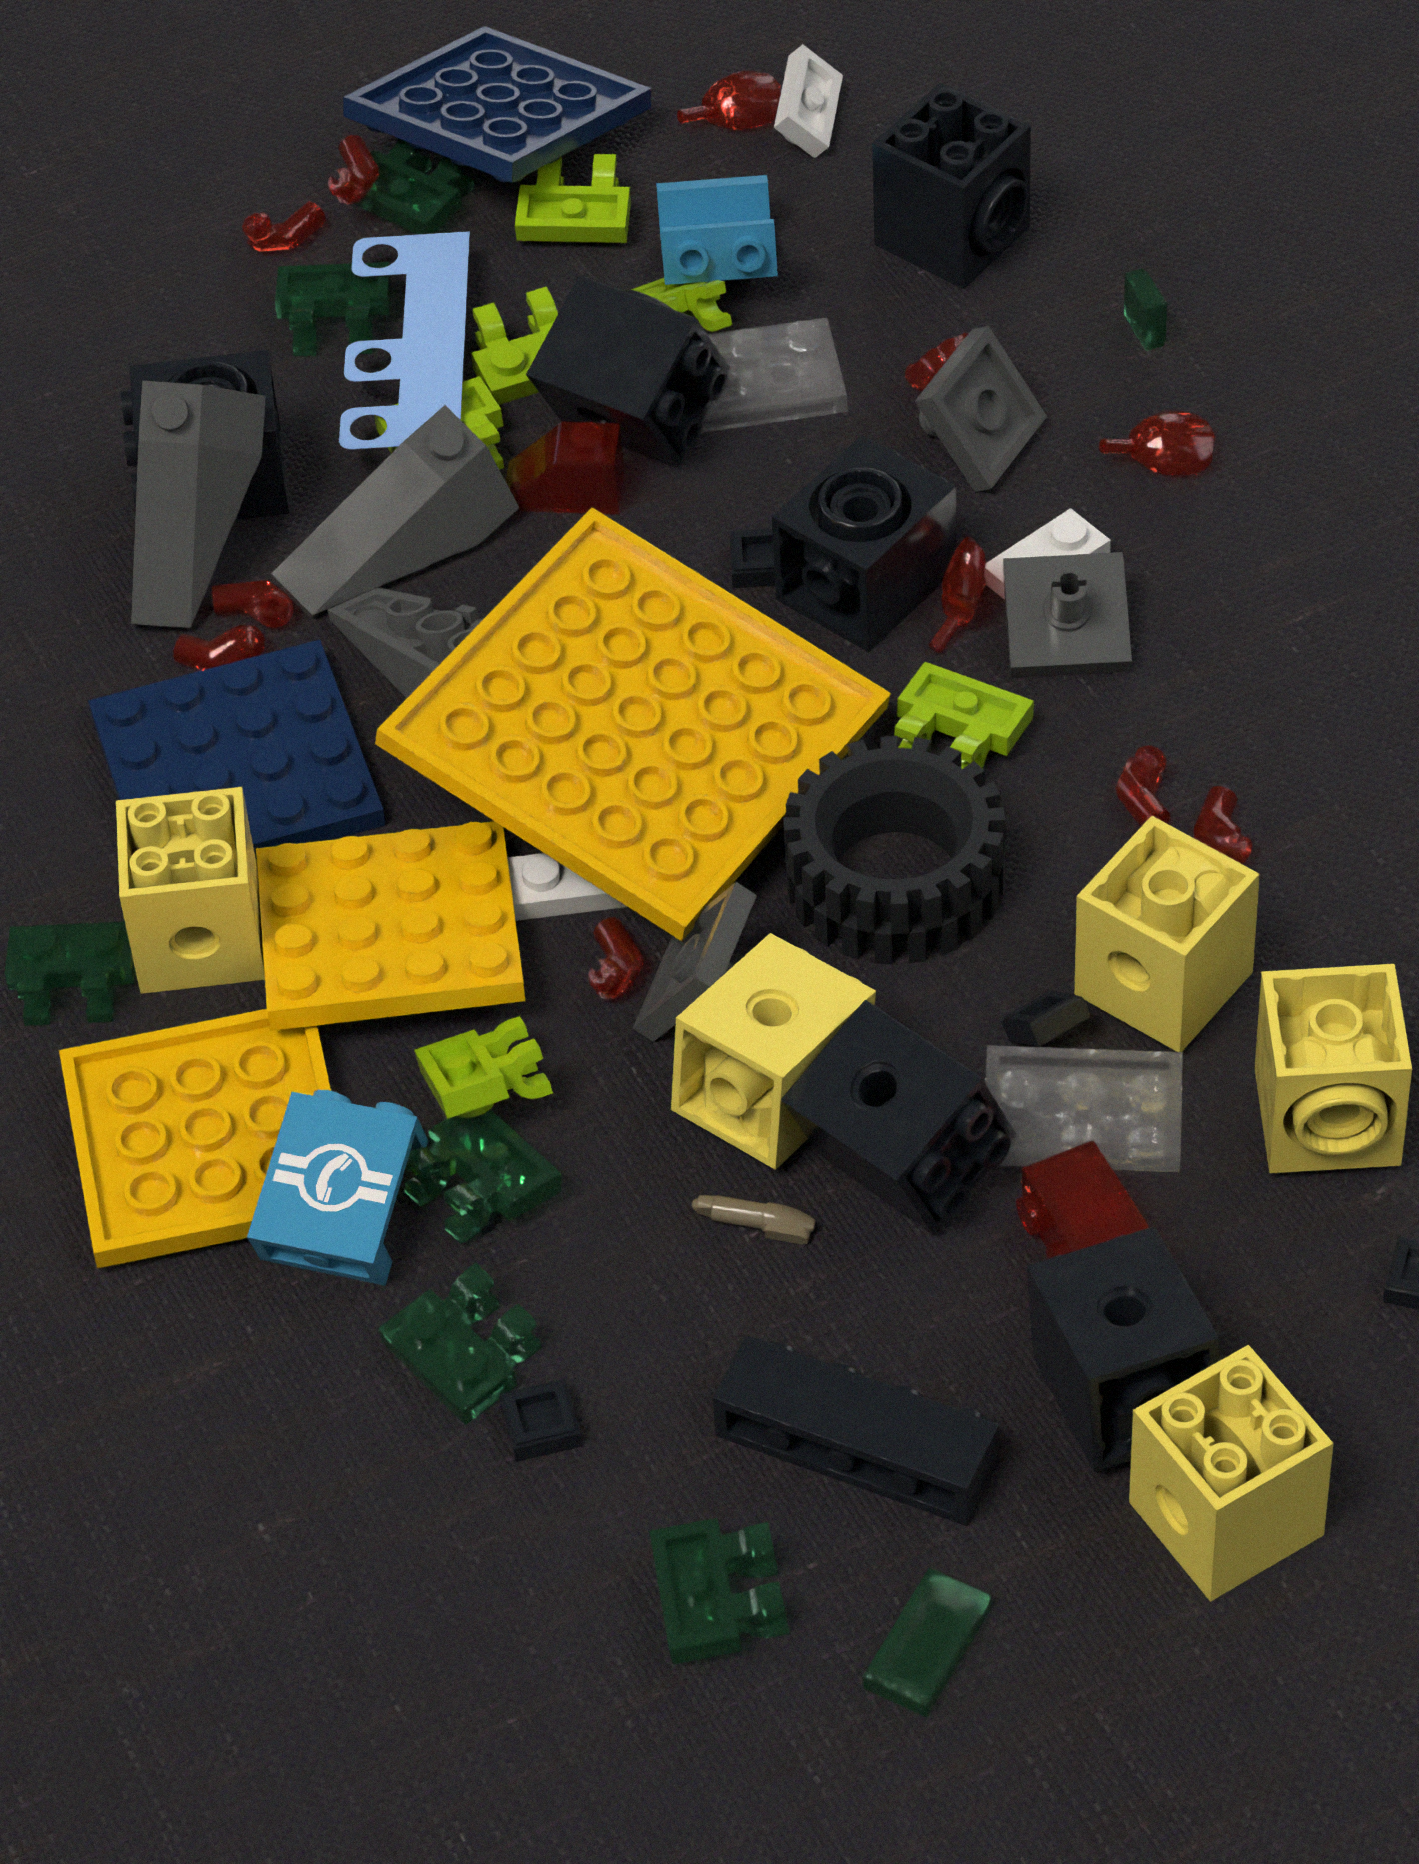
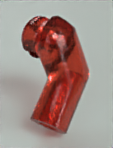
[328,135,379,205]
[242,201,326,252]
[212,580,293,628]
[173,625,265,670]
[1116,745,1170,827]
[1193,786,1253,864]
[588,917,644,1000]

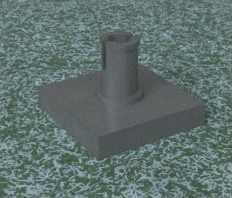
[915,326,1047,492]
[1003,552,1132,678]
[633,882,757,1042]

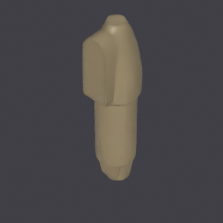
[692,1195,816,1244]

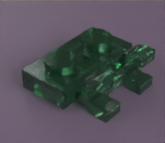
[340,139,475,234]
[275,262,392,356]
[5,921,135,1026]
[405,1110,562,1244]
[378,1263,542,1426]
[649,1517,790,1664]

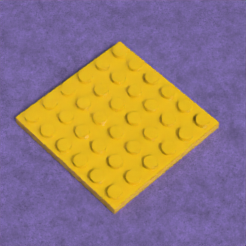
[375,508,891,941]

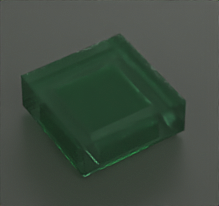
[1124,268,1167,351]

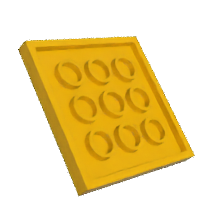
[256,821,525,1031]
[59,1009,331,1269]

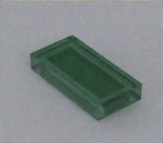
[863,1568,992,1717]

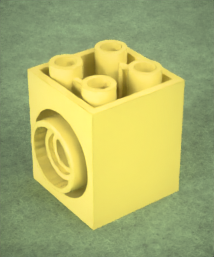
[116,787,265,994]
[1074,816,1260,1053]
[671,933,876,1170]
[1255,964,1412,1173]
[1129,1344,1333,1602]

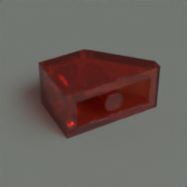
[506,422,624,514]

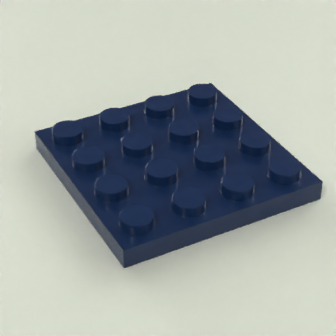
[343,26,651,182]
[88,640,386,860]

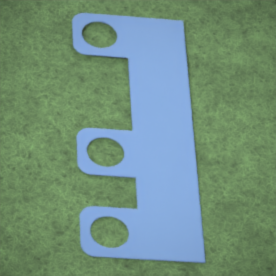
[339,231,470,449]

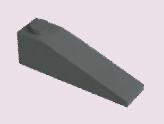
[131,381,266,629]
[270,405,519,619]
[328,587,483,698]

